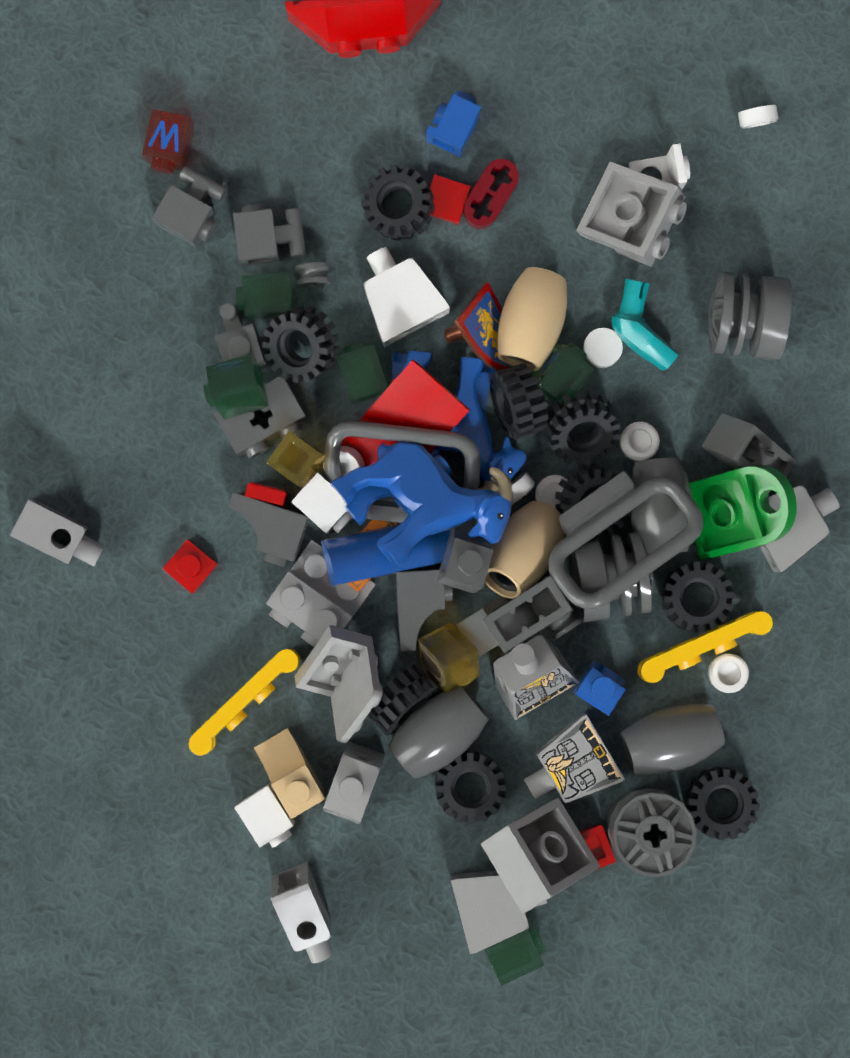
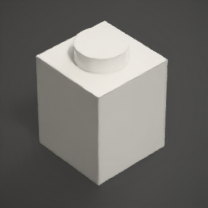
[291,473,352,535]
[234,783,296,848]

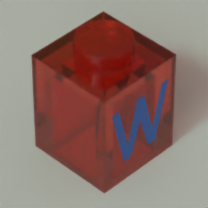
[142,109,195,174]

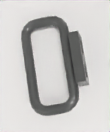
[324,421,481,523]
[548,471,703,609]

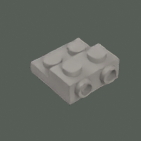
[576,162,687,267]
[266,540,376,647]

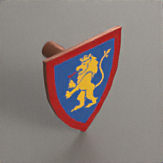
[444,281,512,372]

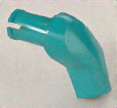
[611,279,678,370]

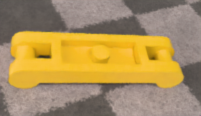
[637,611,773,683]
[189,648,301,756]

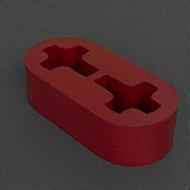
[464,159,519,229]

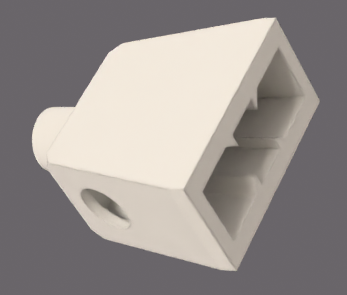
[363,247,450,347]

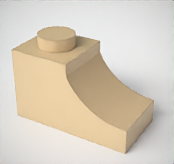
[254,727,327,819]

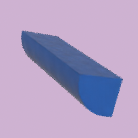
[321,524,451,586]

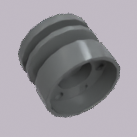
[707,271,792,361]
[571,532,653,622]
[606,786,697,877]

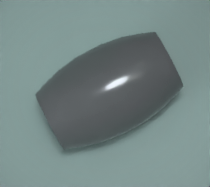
[630,457,693,555]
[388,685,489,779]
[620,703,725,775]

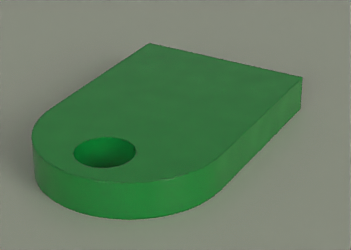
[689,464,797,561]

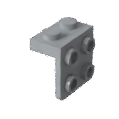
[294,625,383,743]

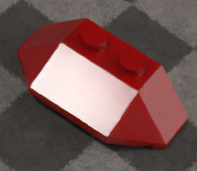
[285,0,441,58]

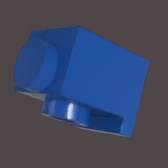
[426,91,481,158]
[572,660,626,716]

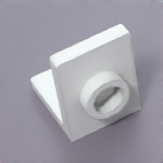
[628,143,690,191]

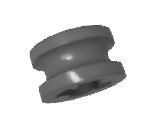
[295,262,331,288]
[546,604,582,640]

